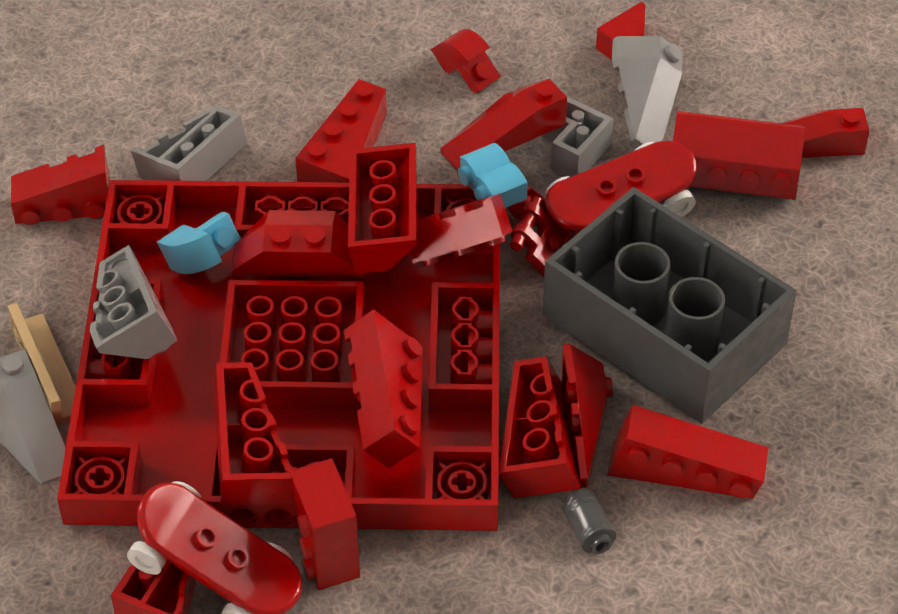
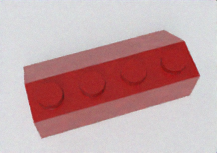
[673,111,805,200]
[348,143,417,274]

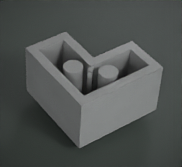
[542,96,613,177]

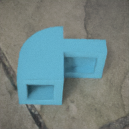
[157,211,240,274]

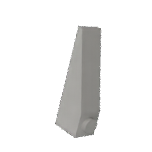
[612,36,683,147]
[89,245,177,359]
[0,349,66,485]

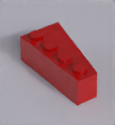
[499,356,581,498]
[214,362,295,506]

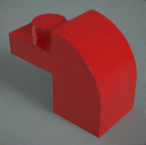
[430,29,501,94]

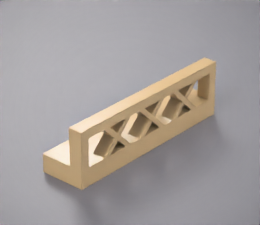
[7,303,76,426]

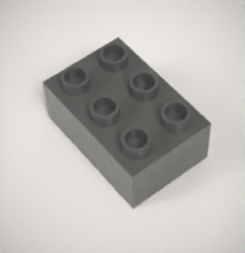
[543,187,797,424]

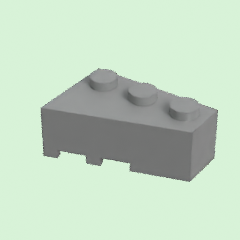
[131,105,248,181]

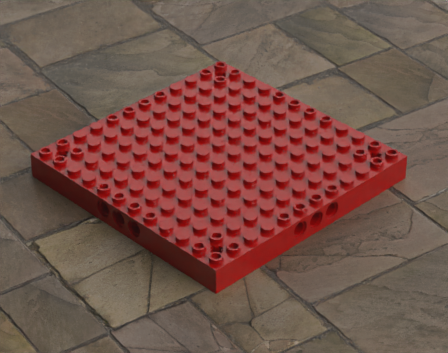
[57,180,500,531]

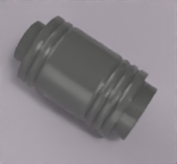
[563,488,616,554]

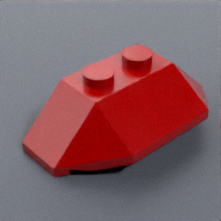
[232,210,367,277]

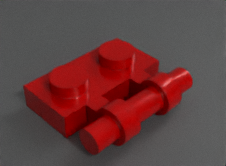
[509,196,575,277]

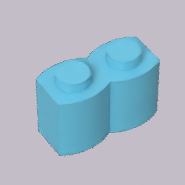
[458,143,527,208]

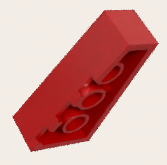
[295,79,387,183]
[344,309,423,468]
[607,405,769,499]

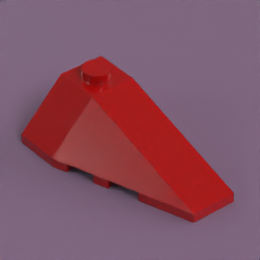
[440,78,567,172]
[782,108,869,158]
[561,344,613,489]

